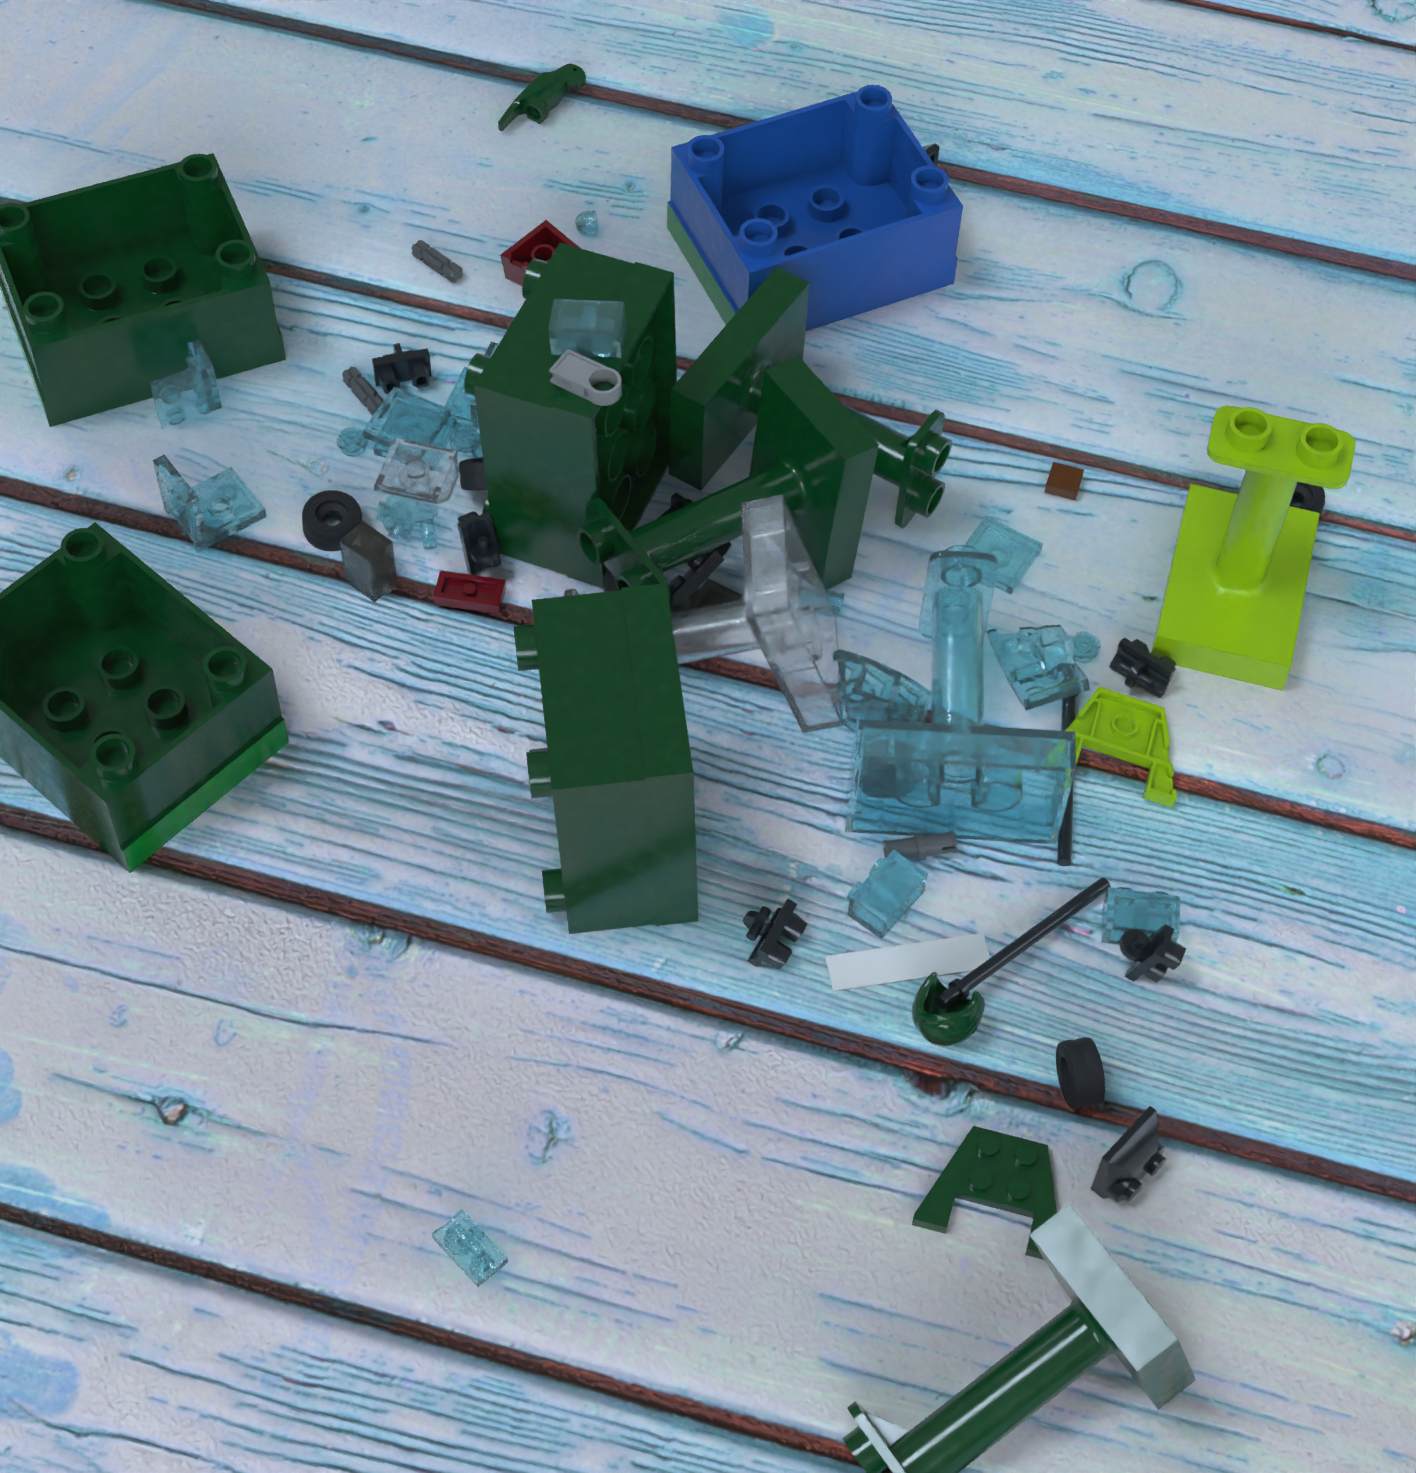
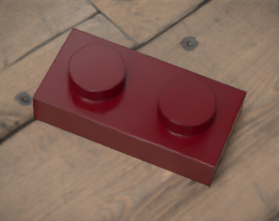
[433,570,506,614]

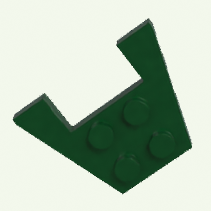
[912,1126,1057,1260]

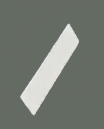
[825,933,990,991]

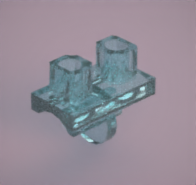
[431,1209,508,1287]

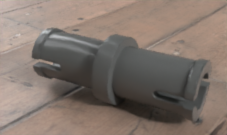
[883,830,957,863]

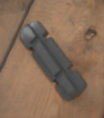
[411,240,463,283]
[342,367,387,417]

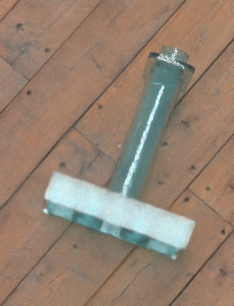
[845,545,1076,844]

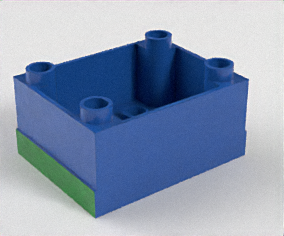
[667,85,963,332]

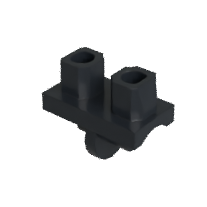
[372,343,432,394]
[457,511,502,575]
[1109,637,1176,698]
[743,898,808,969]
[1119,924,1186,983]

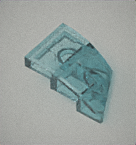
[987,625,1090,710]
[833,649,932,748]

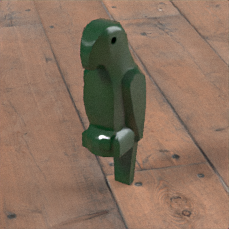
[498,63,586,131]

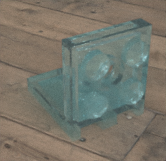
[153,455,267,553]

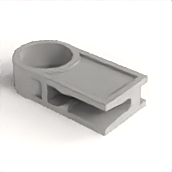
[549,349,622,406]

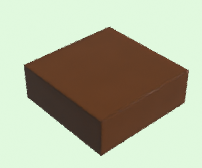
[1044,462,1084,500]

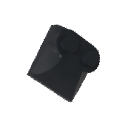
[1091,1106,1166,1203]

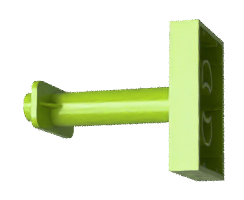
[1151,405,1356,691]

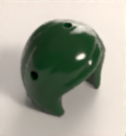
[912,972,985,1046]

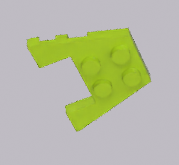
[1043,686,1177,808]

